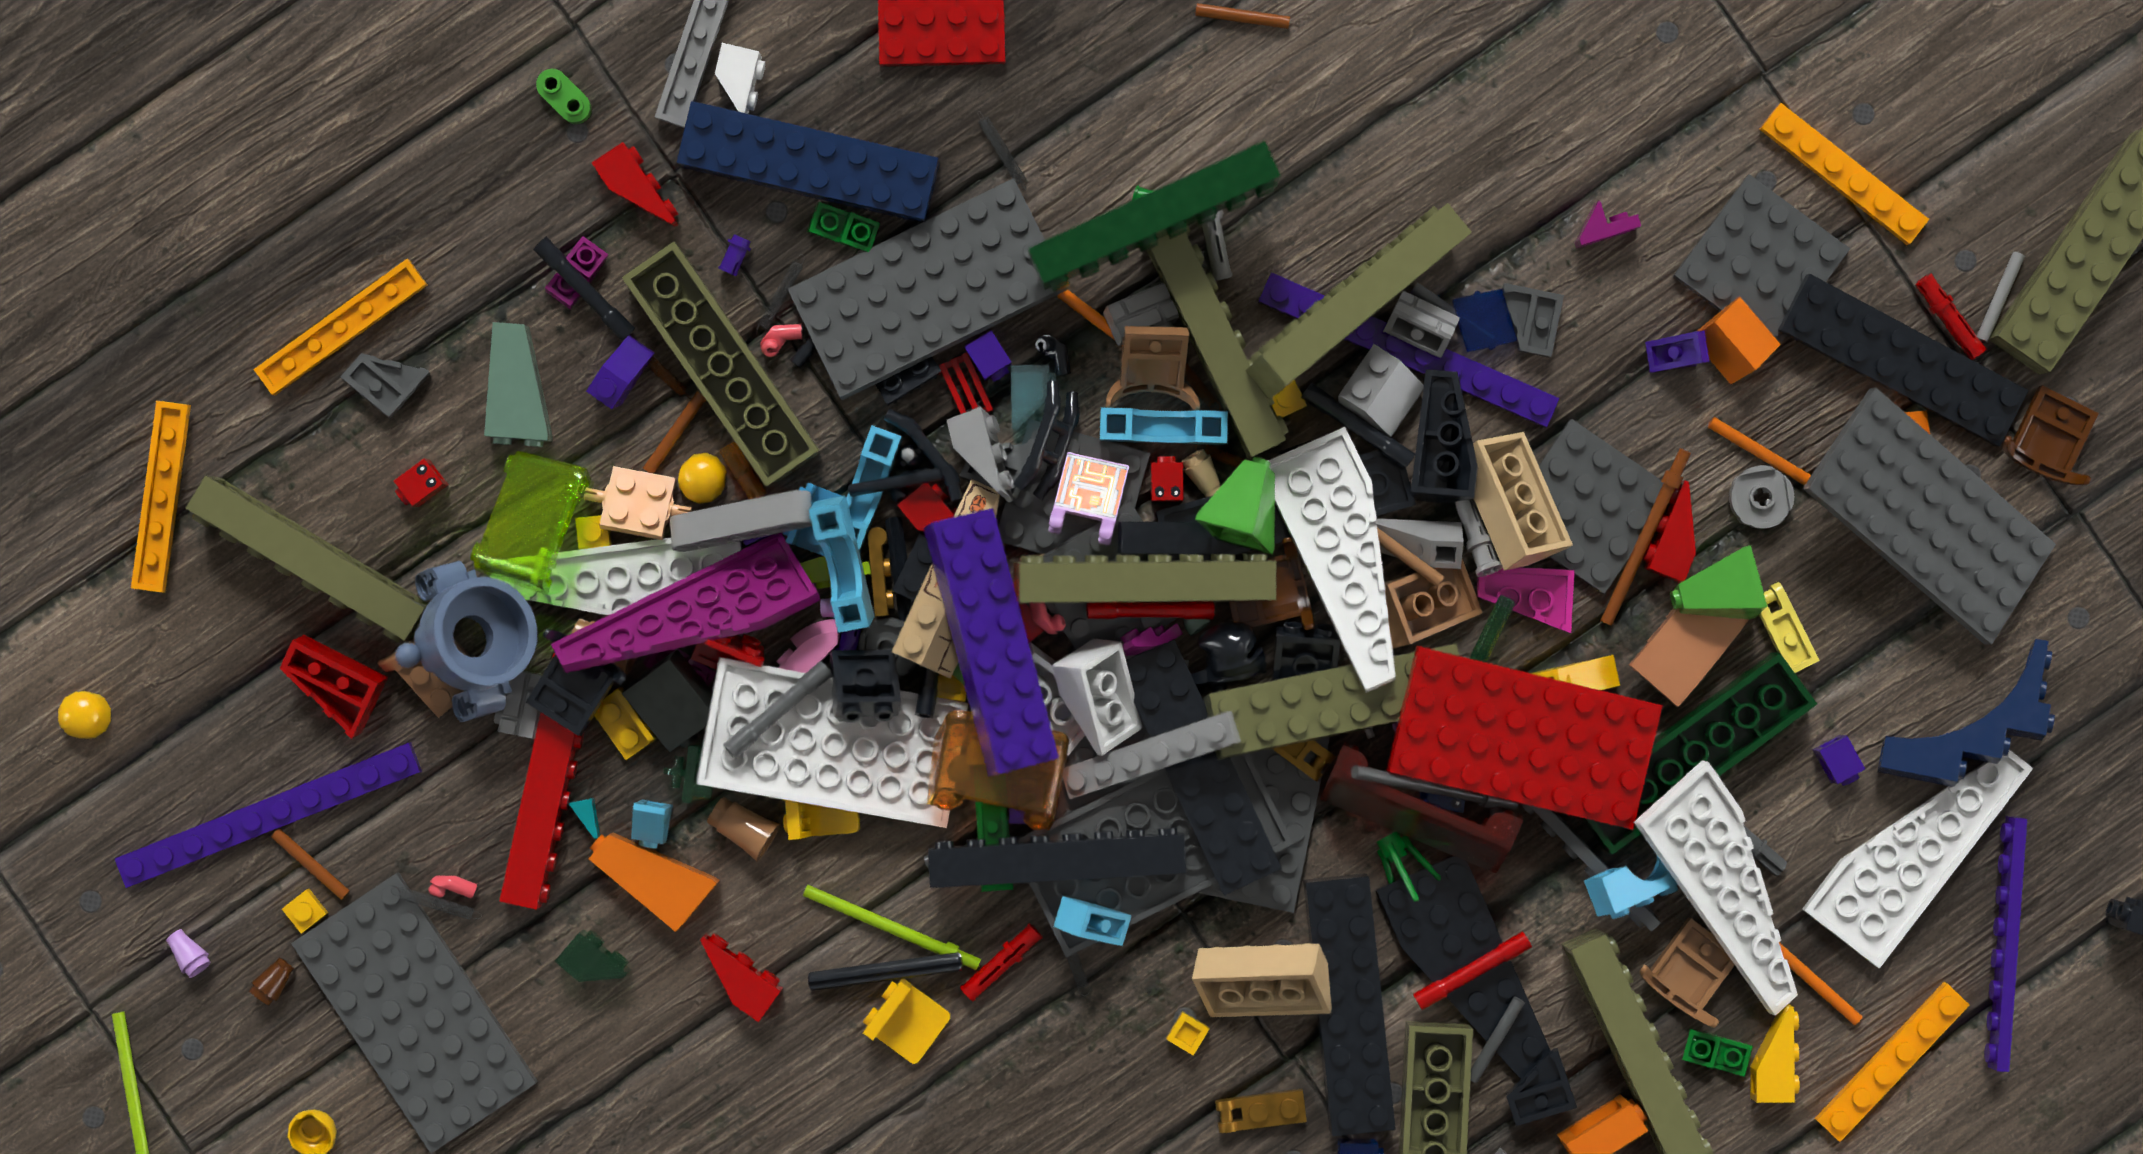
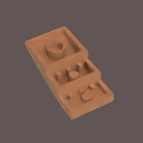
[1629,608,1748,707]

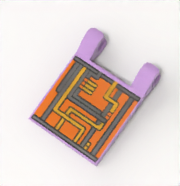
[1049,452,1129,545]

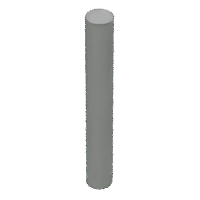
[1977,252,2025,343]

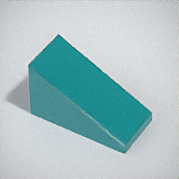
[568,798,600,839]

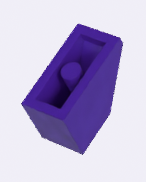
[586,335,655,409]

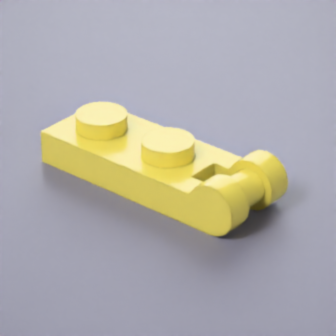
[1759,582,1820,673]

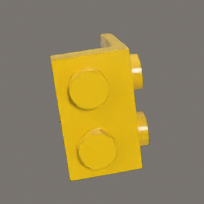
[782,799,860,840]
[863,979,951,1064]

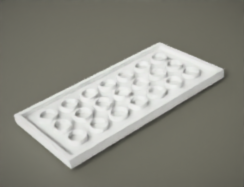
[696,657,969,828]

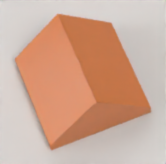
[1697,296,1781,384]

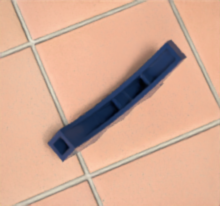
[1877,639,2055,787]

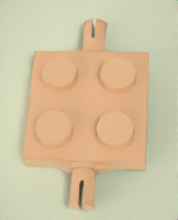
[584,466,692,540]

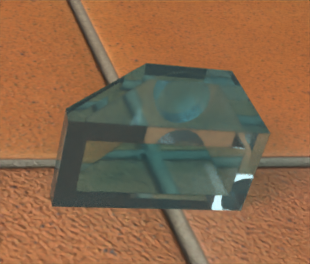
[1011,365,1056,431]

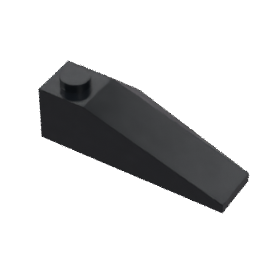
[1411,370,1478,503]

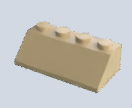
[1473,432,1573,571]
[1192,943,1332,1017]

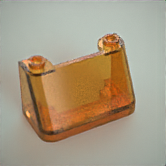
[927,710,1069,830]

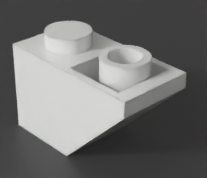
[715,43,765,114]

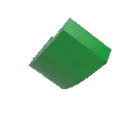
[807,202,880,252]
[1682,1029,1753,1077]

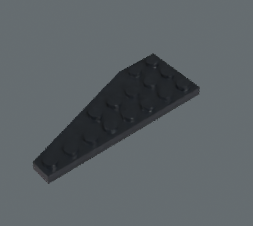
[1375,851,1551,1079]

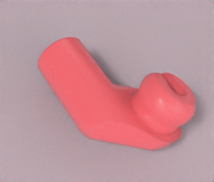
[760,324,803,357]
[1029,602,1066,635]
[428,876,477,899]

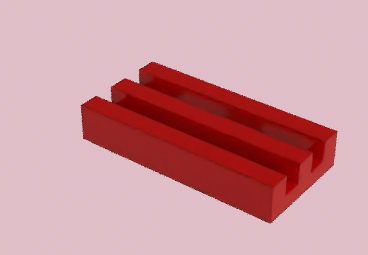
[939,353,993,414]

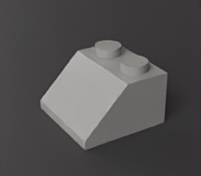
[1338,344,1424,438]

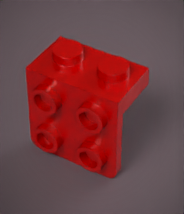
[690,634,765,670]

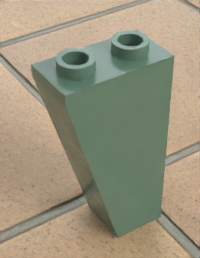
[484,322,553,447]

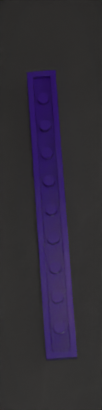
[1258,272,1560,428]
[115,742,422,888]

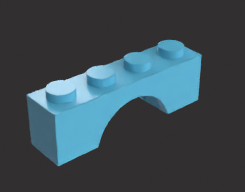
[1099,407,1228,445]
[847,425,903,554]
[809,495,875,633]
[1584,856,1679,919]

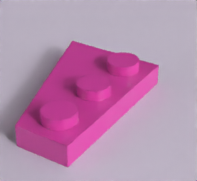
[1477,567,1574,633]

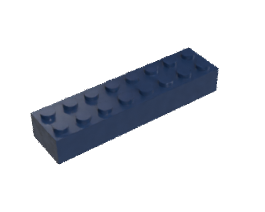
[677,101,940,223]

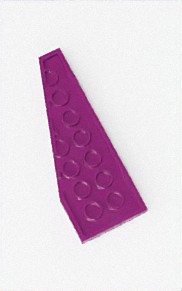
[551,533,820,673]

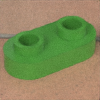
[536,69,592,124]

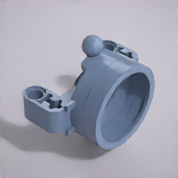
[395,561,537,722]

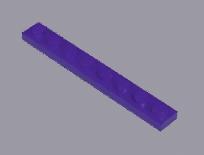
[1984,816,2027,1072]

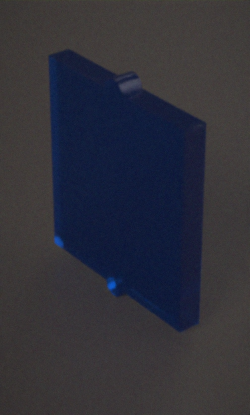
[1452,289,1517,353]

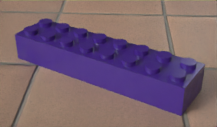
[924,508,1059,776]

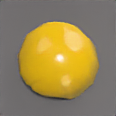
[678,453,727,504]
[58,691,111,739]
[287,1109,337,1154]

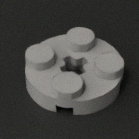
[1729,465,1794,529]

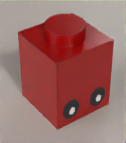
[1150,456,1183,502]
[394,458,449,507]

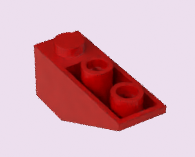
[591,142,679,227]
[1642,480,1696,583]
[700,933,783,1022]

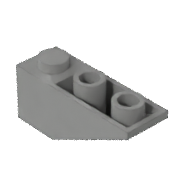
[947,407,1014,502]
[1376,519,1464,569]

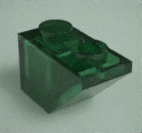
[555,929,631,982]

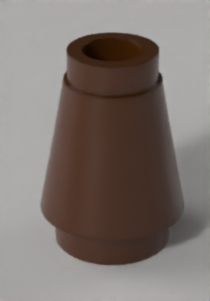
[249,957,294,1006]

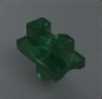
[663,744,713,803]

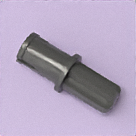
[1744,826,1787,876]

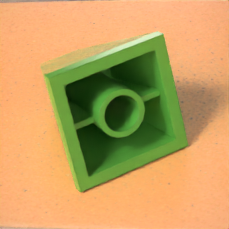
[1196,457,1275,554]
[1670,545,1768,620]

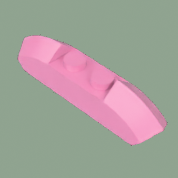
[776,619,840,673]

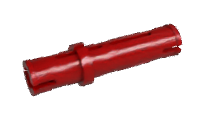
[1914,273,1987,360]
[960,923,1043,1002]

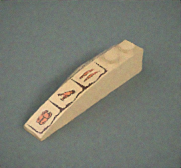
[892,479,1000,679]

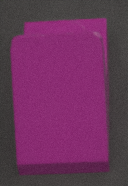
[1575,200,1641,249]

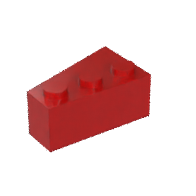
[279,635,388,739]

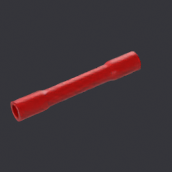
[1086,601,1214,619]
[1413,931,1532,1010]

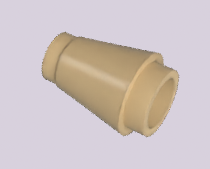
[1182,449,1221,498]

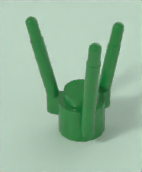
[1376,831,1441,902]

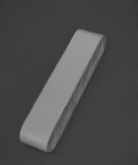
[670,490,812,552]

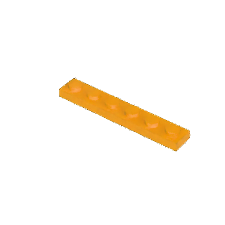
[1759,103,1929,245]
[253,259,428,396]
[131,400,191,593]
[1814,982,1970,1142]

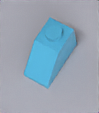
[631,799,673,848]
[1054,896,1132,946]

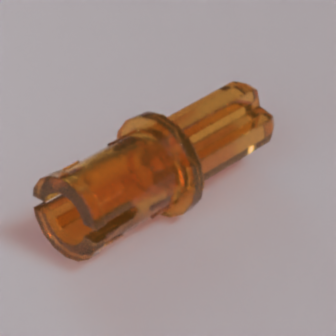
[720,442,768,500]

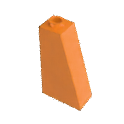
[588,833,720,932]

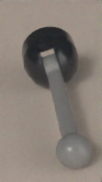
[898,445,924,470]

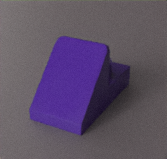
[1645,331,1709,373]

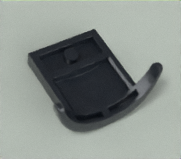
[526,629,626,736]

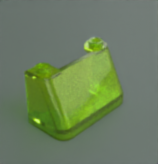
[470,451,592,596]

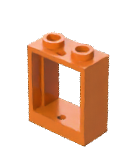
[1557,1094,1648,1154]

